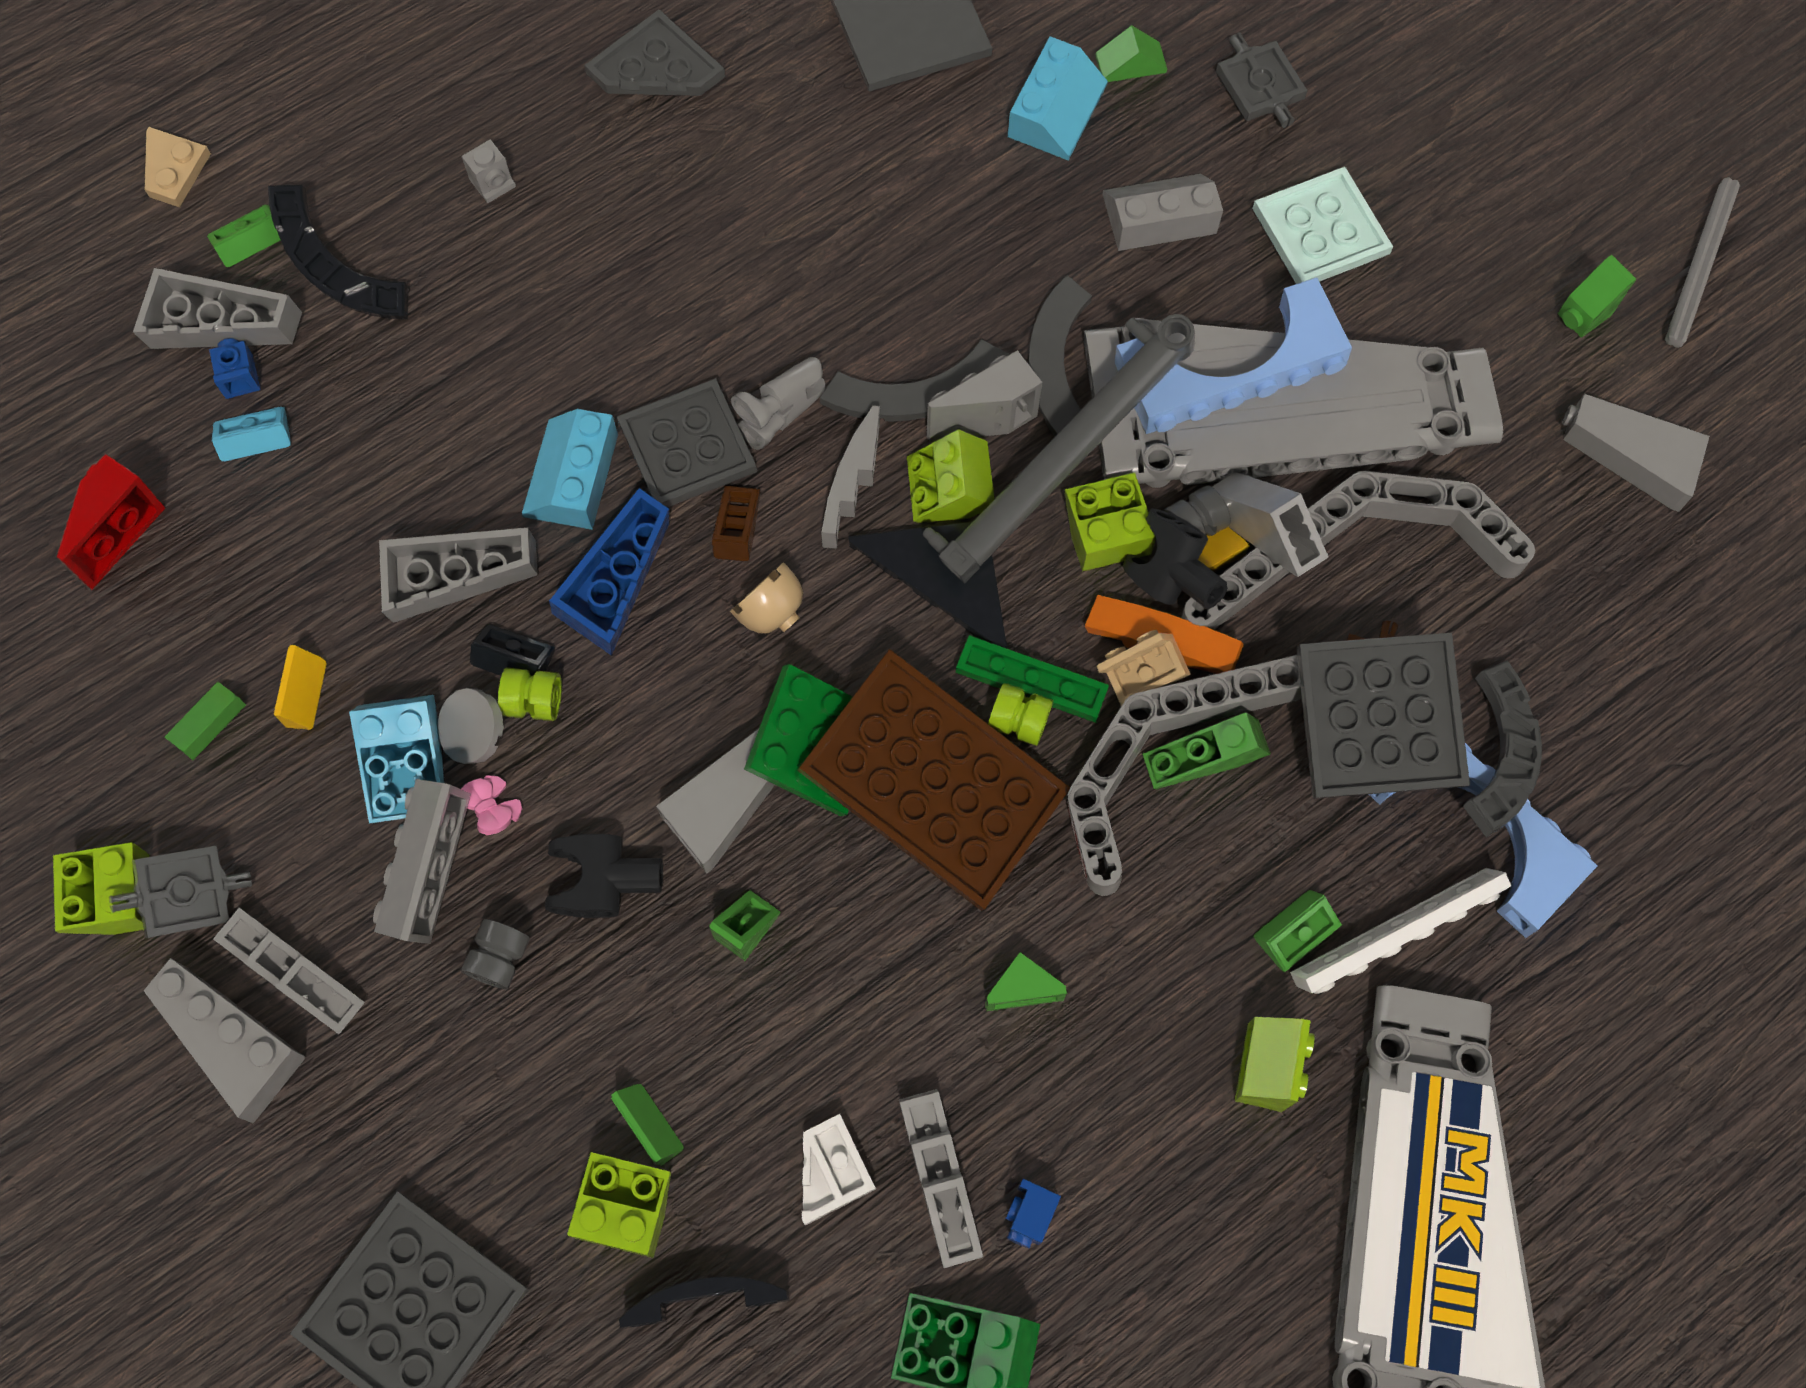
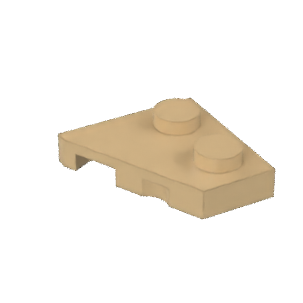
[145,127,211,207]

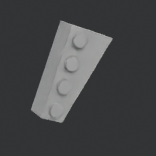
[133,268,302,349]
[379,528,538,623]
[144,958,306,1124]

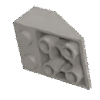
[926,350,1042,441]

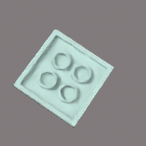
[1252,167,1393,284]

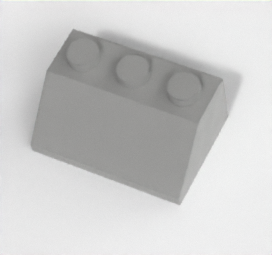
[1102,174,1223,251]

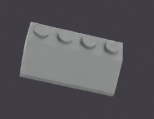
[373,779,471,944]

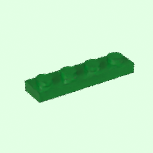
[956,635,1109,723]

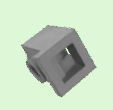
[461,139,516,203]

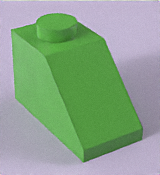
[1558,255,1636,338]

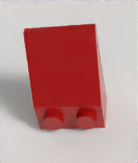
[57,454,165,590]

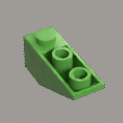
[1143,712,1271,789]

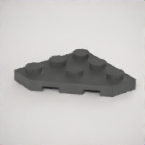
[584,9,725,96]

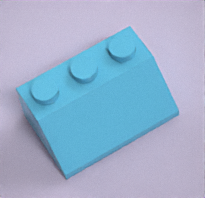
[1008,36,1108,161]
[522,409,618,530]

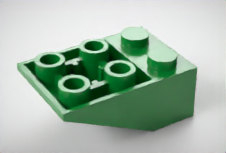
[891,1293,1040,1388]

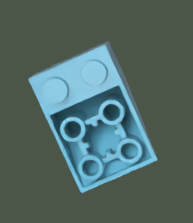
[349,695,444,824]

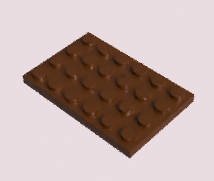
[797,649,1070,911]

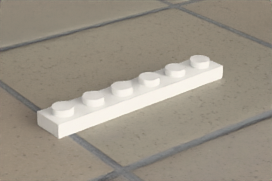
[1290,868,1511,994]

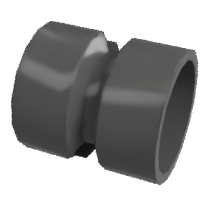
[1163,485,1231,536]
[460,919,530,990]

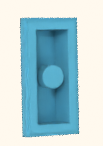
[212,406,291,462]

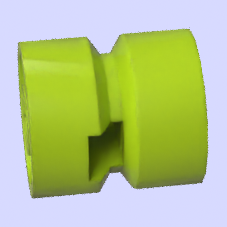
[498,668,562,721]
[988,683,1054,746]

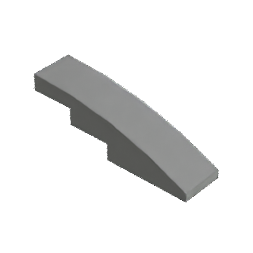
[821,406,880,549]
[213,908,365,1034]
[899,1089,983,1268]

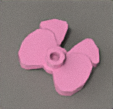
[461,775,522,835]

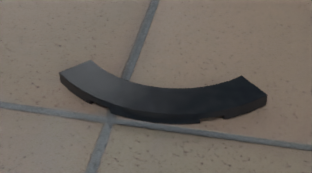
[268,185,408,319]

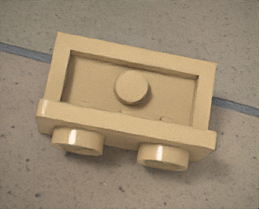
[1096,630,1191,706]

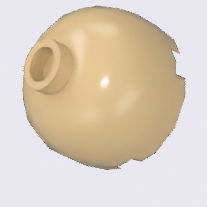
[730,562,803,633]

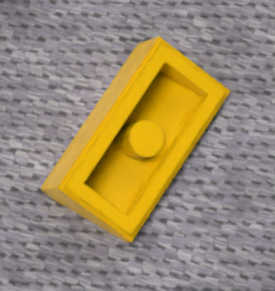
[1198,527,1249,573]
[274,645,327,730]

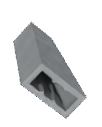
[1562,394,1710,512]
[1212,472,1329,577]
[656,729,775,874]

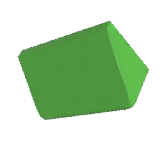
[207,204,281,267]
[165,682,246,760]
[1254,890,1342,972]
[611,1084,684,1166]

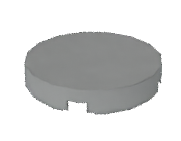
[437,688,504,764]

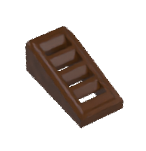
[712,486,760,561]

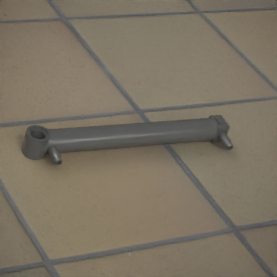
[923,314,1195,583]

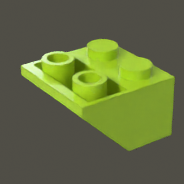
[907,429,994,523]
[1065,472,1156,572]
[53,842,150,935]
[1235,1017,1315,1112]
[567,1152,671,1258]

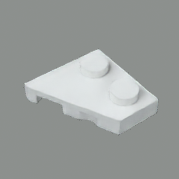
[802,1114,876,1225]

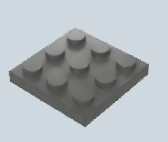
[617,378,757,507]

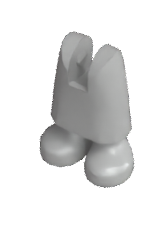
[731,357,826,450]

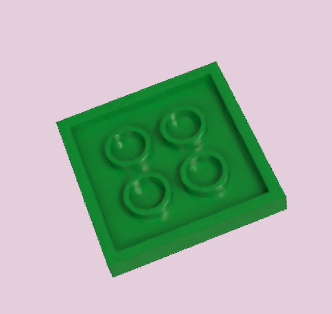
[744,664,852,816]

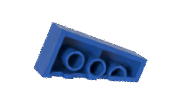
[549,488,669,656]

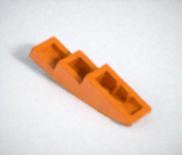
[1085,595,1243,674]

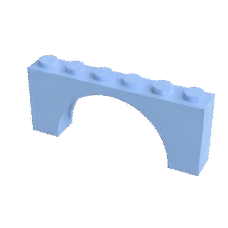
[1115,277,1352,434]
[1368,743,1597,938]

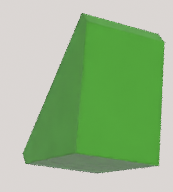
[1095,25,1167,82]
[709,890,780,961]
[985,952,1067,1011]

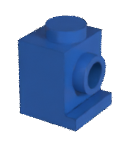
[209,338,260,399]
[1006,1179,1061,1249]

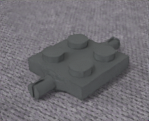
[1216,32,1308,128]
[109,845,252,938]

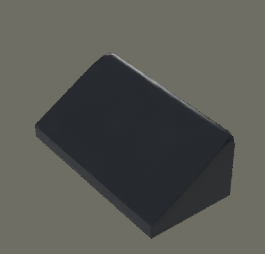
[470,624,555,676]

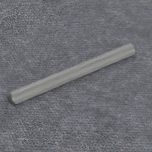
[1665,177,1740,348]

